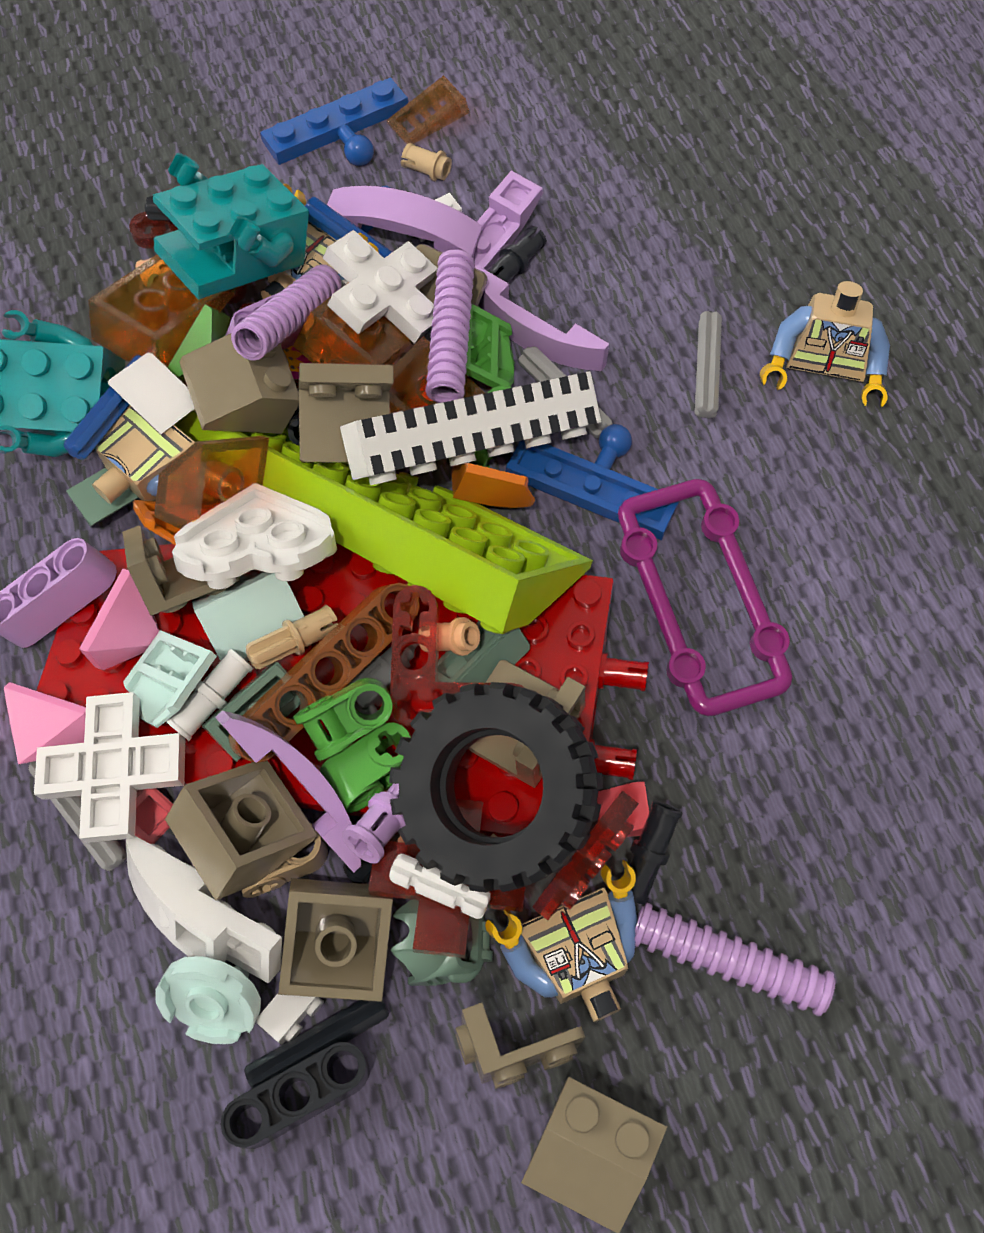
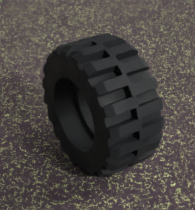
[389,682,603,893]

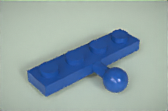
[260,77,409,166]
[506,424,679,540]

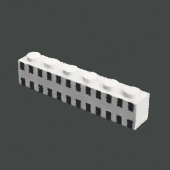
[340,371,601,485]

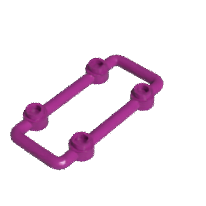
[618,479,792,716]

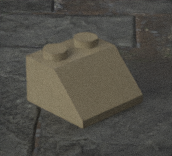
[179,333,299,434]
[165,760,317,901]
[278,878,393,1002]
[521,1077,667,1233]

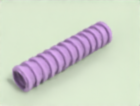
[425,249,475,403]
[231,264,342,360]
[635,902,835,1016]

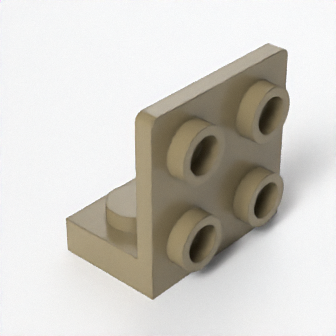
[299,363,393,463]
[123,525,240,616]
[468,660,585,788]

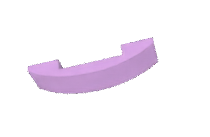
[442,170,543,270]
[327,186,482,257]
[475,265,609,371]
[215,711,361,873]

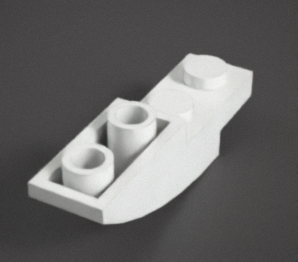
[126,836,282,983]

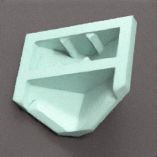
[123,630,217,728]

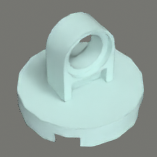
[156,956,261,1044]

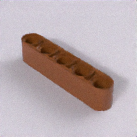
[228,583,420,763]

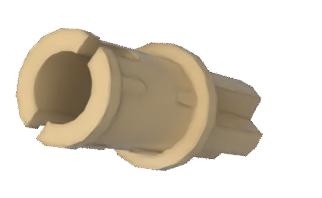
[246,605,338,669]

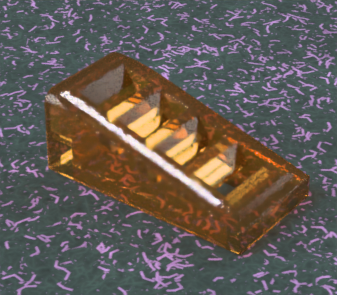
[386,75,470,145]

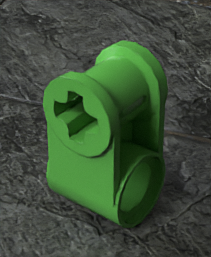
[293,678,393,761]
[320,722,411,813]

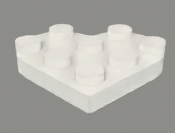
[172,483,337,589]

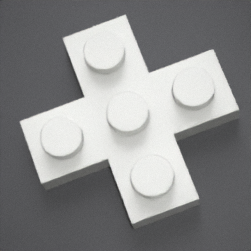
[323,230,438,344]
[34,692,185,843]

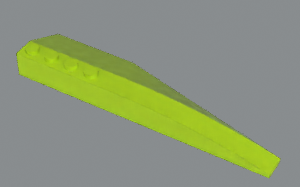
[174,409,593,634]

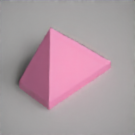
[79,569,160,670]
[4,682,86,765]

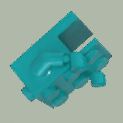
[153,153,309,300]
[0,310,125,457]

